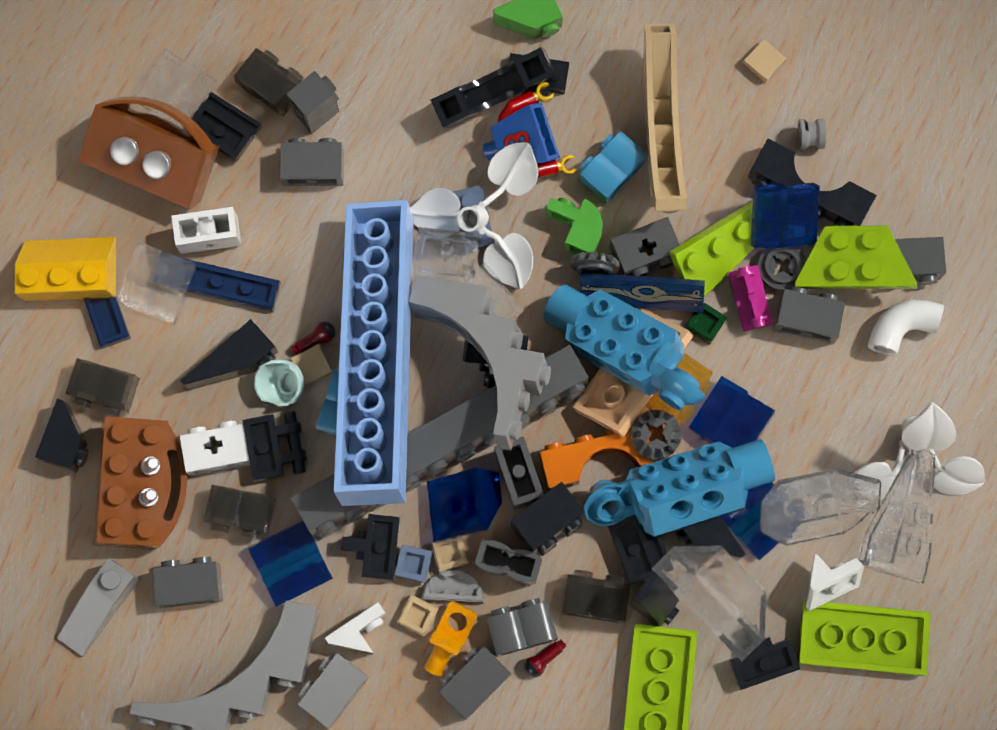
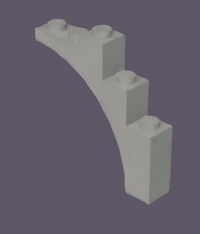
[408,275,551,450]
[130,600,320,730]

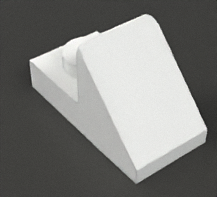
[805,554,864,611]
[325,602,387,654]

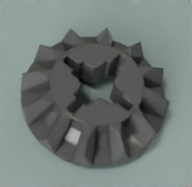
[758,242,807,290]
[570,251,620,275]
[631,409,681,460]

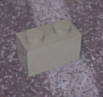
[298,653,369,728]

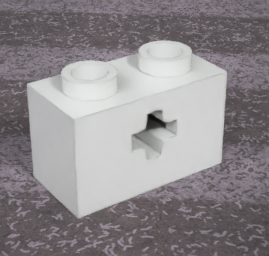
[172,207,241,254]
[180,421,250,476]

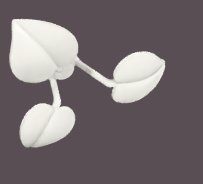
[410,142,538,289]
[842,402,986,501]

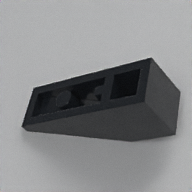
[180,319,278,390]
[629,571,680,626]

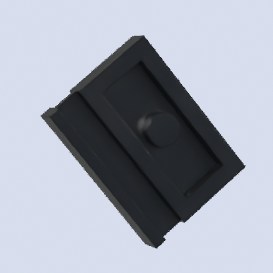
[191,92,262,162]
[608,515,673,585]

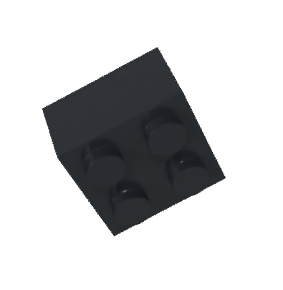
[510,482,585,556]

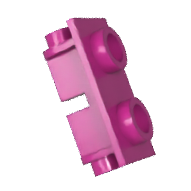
[728,265,773,332]

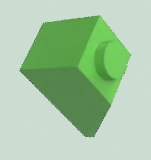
[493,0,563,39]

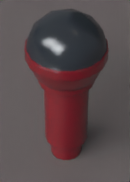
[291,321,336,355]
[524,639,567,678]

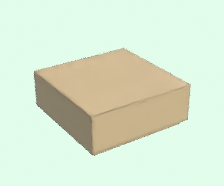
[743,39,787,83]
[291,344,333,387]
[431,533,469,573]
[397,594,439,637]

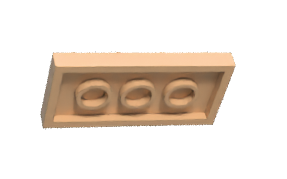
[573,309,693,437]

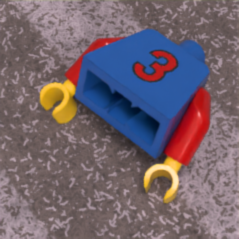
[483,82,577,178]

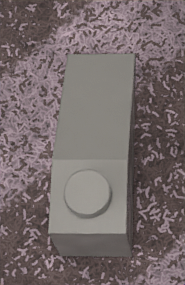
[57,558,140,657]

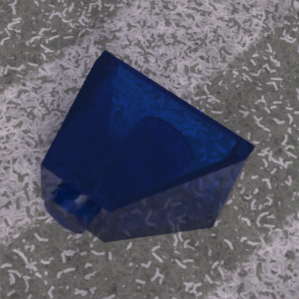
[427,467,502,543]

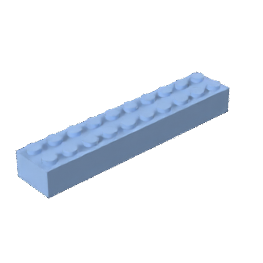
[334,200,414,506]

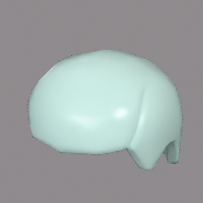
[254,359,305,407]

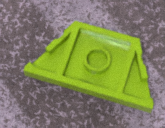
[795,225,917,289]

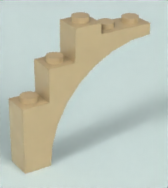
[643,23,687,214]

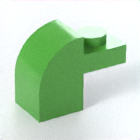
[546,198,603,254]

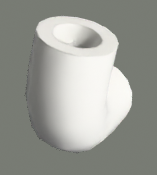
[868,299,944,356]

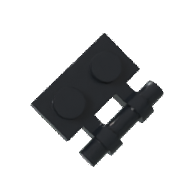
[242,411,307,482]

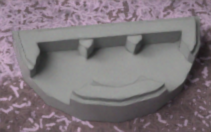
[421,569,484,603]

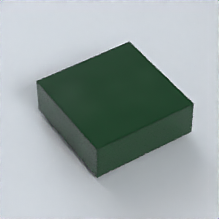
[685,303,728,344]

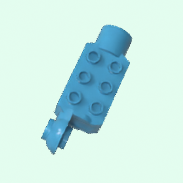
[544,285,705,411]
[584,439,775,537]

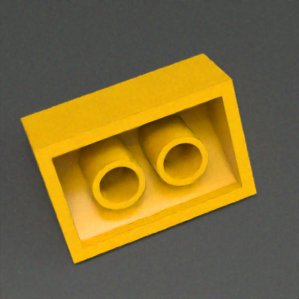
[15,237,116,301]

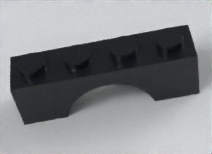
[430,47,557,128]
[747,138,877,226]

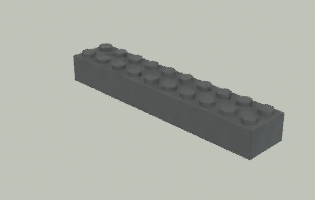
[291,345,589,539]

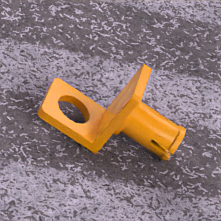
[424,601,478,676]

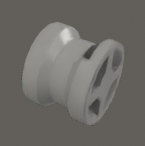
[797,119,826,150]

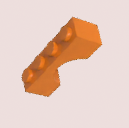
[539,425,671,491]

